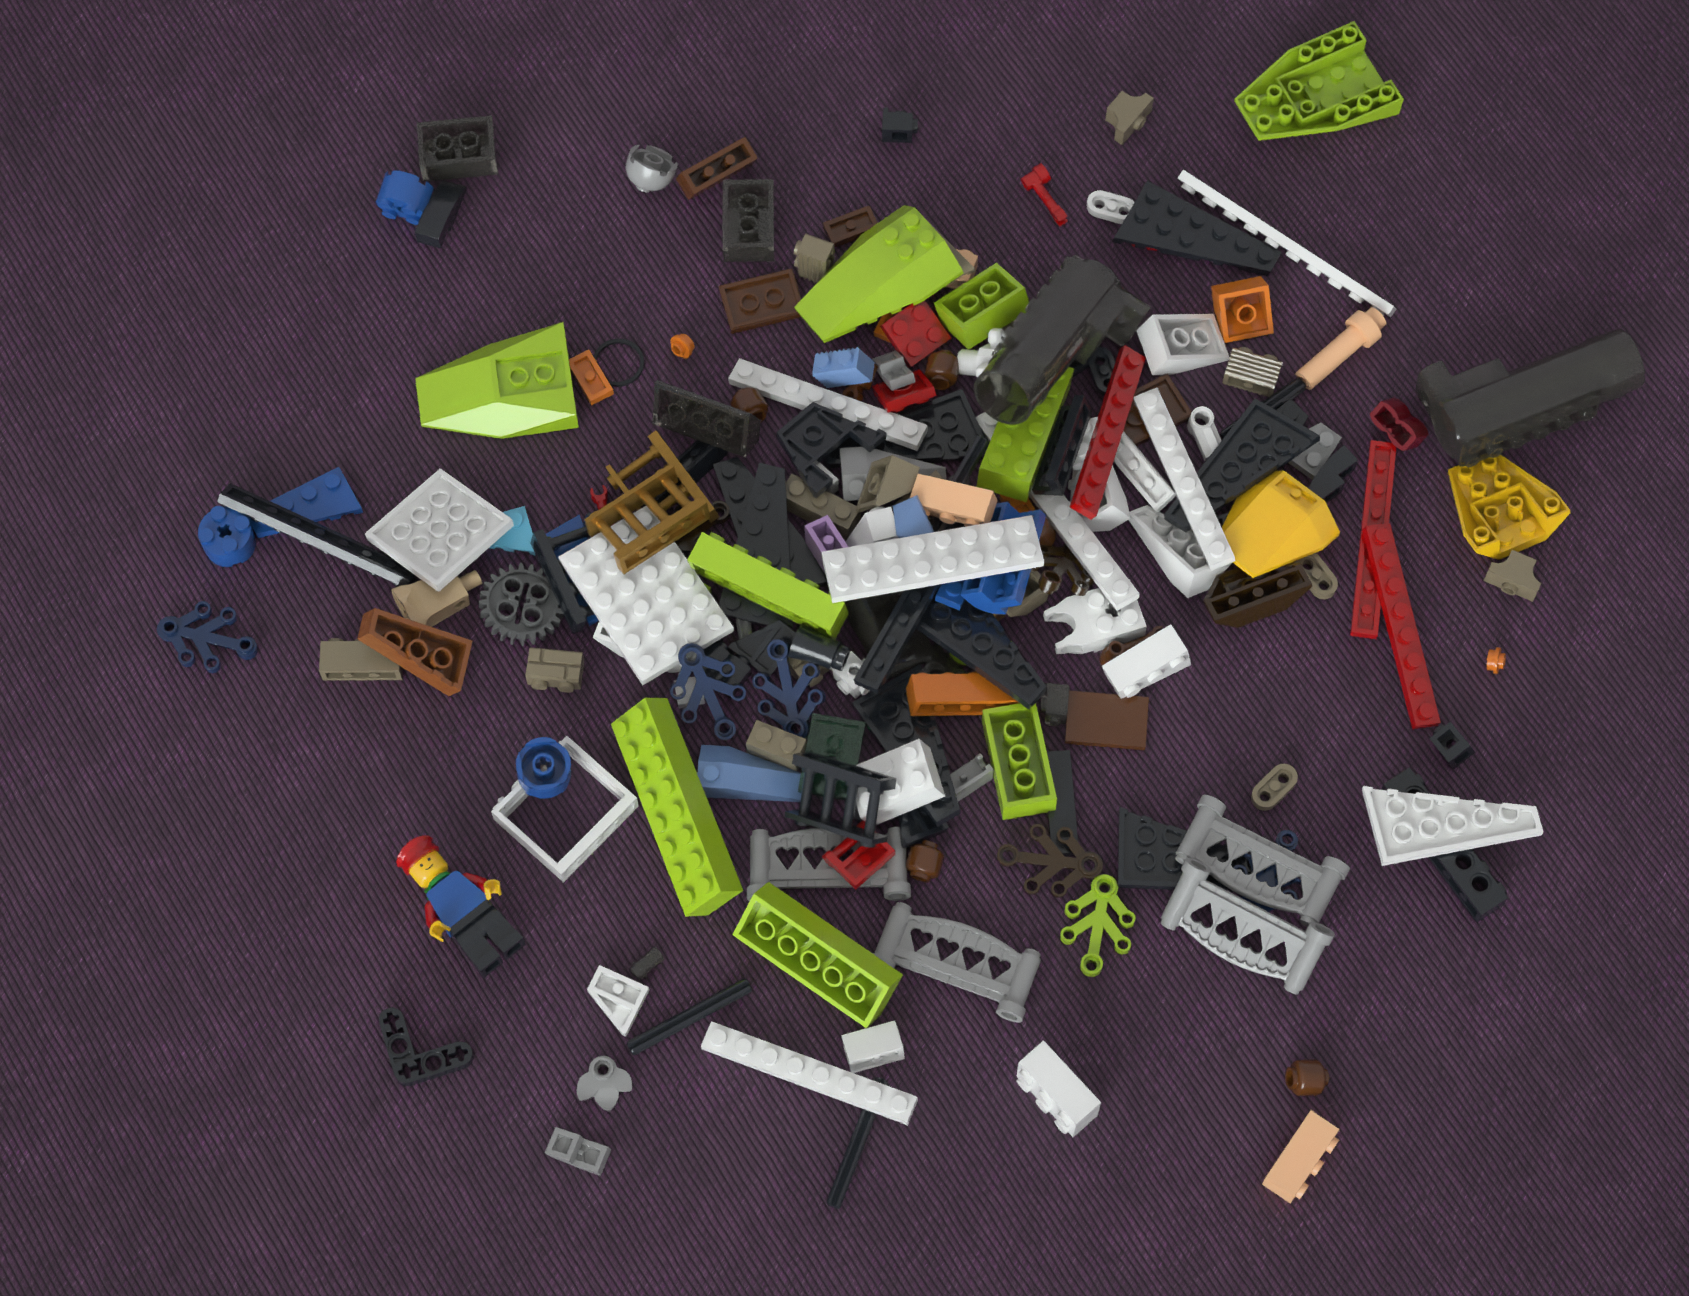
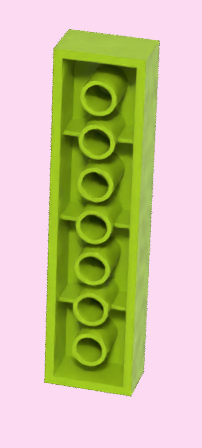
[611,698,743,917]

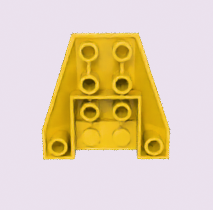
[1448,450,1570,560]
[1222,470,1340,578]

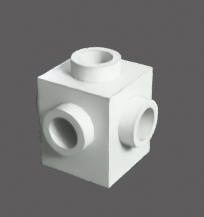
[832,651,870,699]

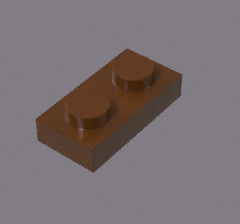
[823,205,878,248]

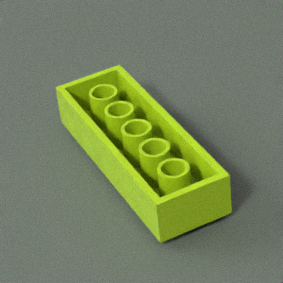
[976,354,1074,502]
[687,532,849,639]
[733,882,903,1028]

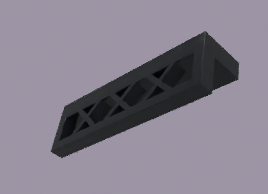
[1032,395,1092,496]

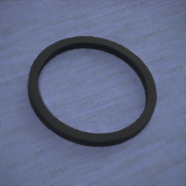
[593,339,644,387]

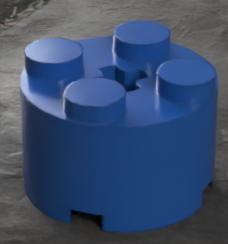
[376,171,434,225]
[198,506,256,567]
[516,737,571,799]

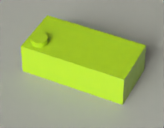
[982,703,1057,820]

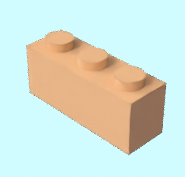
[910,474,998,527]
[1262,1111,1339,1204]

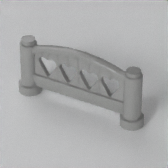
[1175,795,1350,927]
[747,827,911,901]
[1161,858,1335,995]
[872,902,1041,1023]

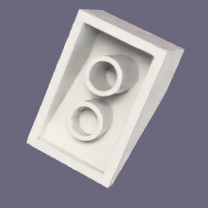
[1136,314,1230,375]

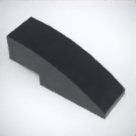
[414,180,467,248]
[1308,445,1358,504]

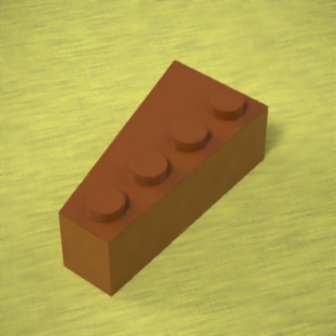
[357,608,473,696]

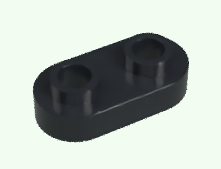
[1087,347,1115,396]

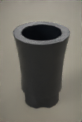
[789,623,851,671]

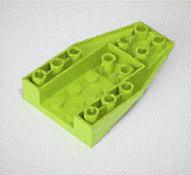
[1234,21,1403,141]
[415,322,579,439]

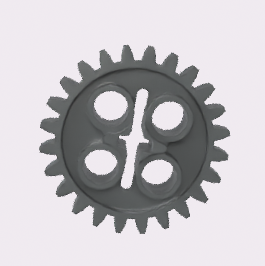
[479,563,564,646]

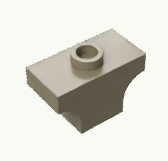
[1105,91,1154,145]
[1484,550,1541,602]

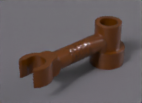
[1099,626,1163,665]

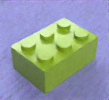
[934,263,1031,350]

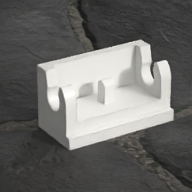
[841,1021,905,1073]

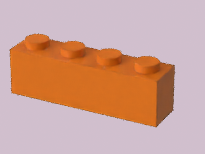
[906,672,1019,716]

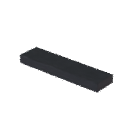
[1047,750,1078,856]

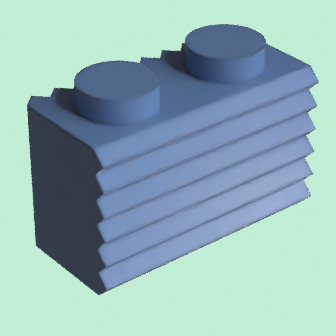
[812,347,875,388]

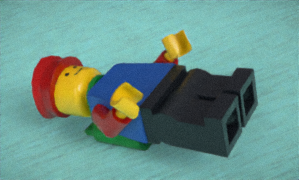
[396,835,526,978]

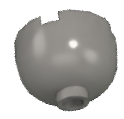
[625,145,678,192]

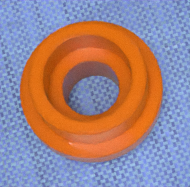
[671,333,694,358]
[1487,647,1506,674]

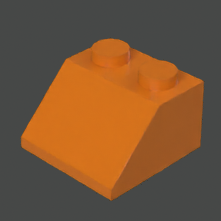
[1211,276,1274,343]

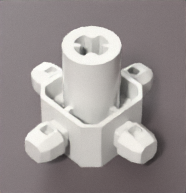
[957,328,1019,401]

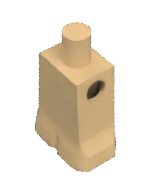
[392,570,482,627]

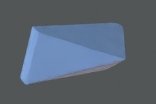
[893,495,934,538]

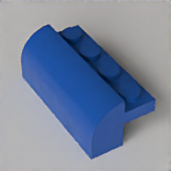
[961,502,1046,614]

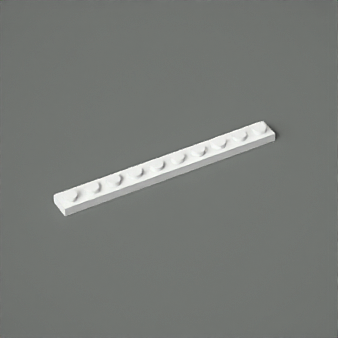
[1178,170,1396,318]
[976,406,1139,611]

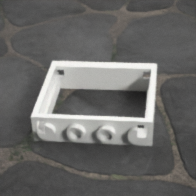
[491,736,639,883]

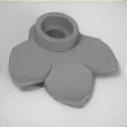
[577,1056,632,1111]

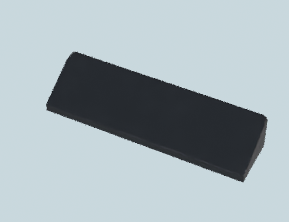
[641,432,728,508]

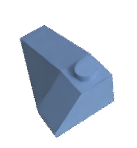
[697,745,804,802]

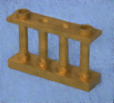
[605,431,720,523]
[584,463,711,575]

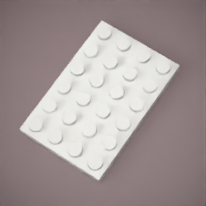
[558,506,734,685]

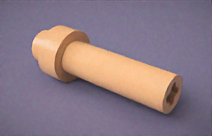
[1295,307,1386,390]

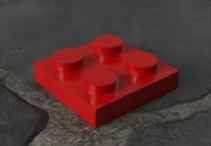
[880,301,951,368]
[872,370,936,412]

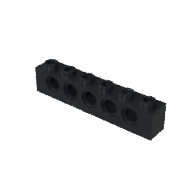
[1381,767,1508,923]

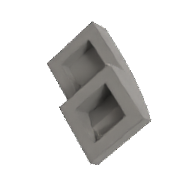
[872,350,916,391]
[545,1127,611,1176]

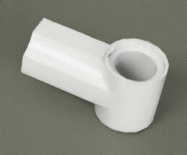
[1187,406,1222,461]

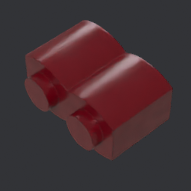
[1370,398,1429,451]

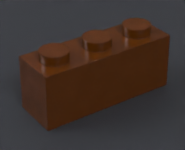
[676,137,758,200]

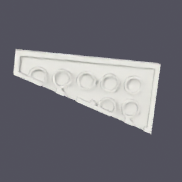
[1362,786,1543,866]

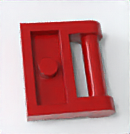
[822,820,895,890]

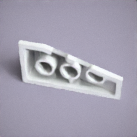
[1068,465,1131,532]

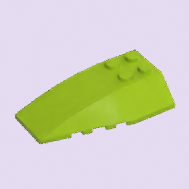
[794,205,964,343]

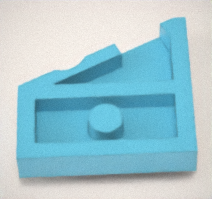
[489,506,536,555]

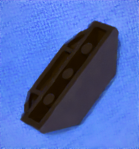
[1204,562,1312,628]

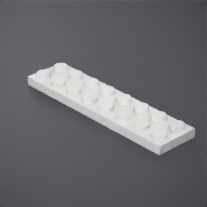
[822,515,1044,603]

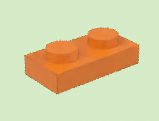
[569,349,614,406]

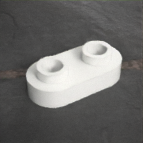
[1087,191,1135,224]

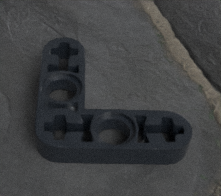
[379,1007,474,1086]

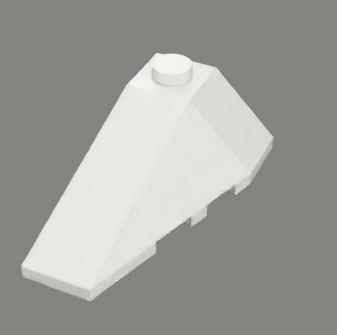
[1129,505,1232,598]

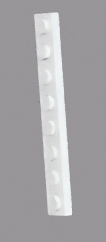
[728,358,928,451]
[1133,388,1235,571]
[701,1021,918,1125]

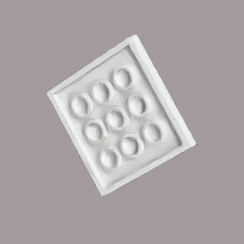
[365,468,514,592]

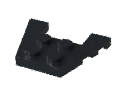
[776,402,887,499]

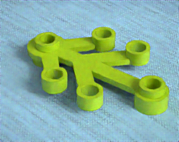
[1060,874,1136,977]

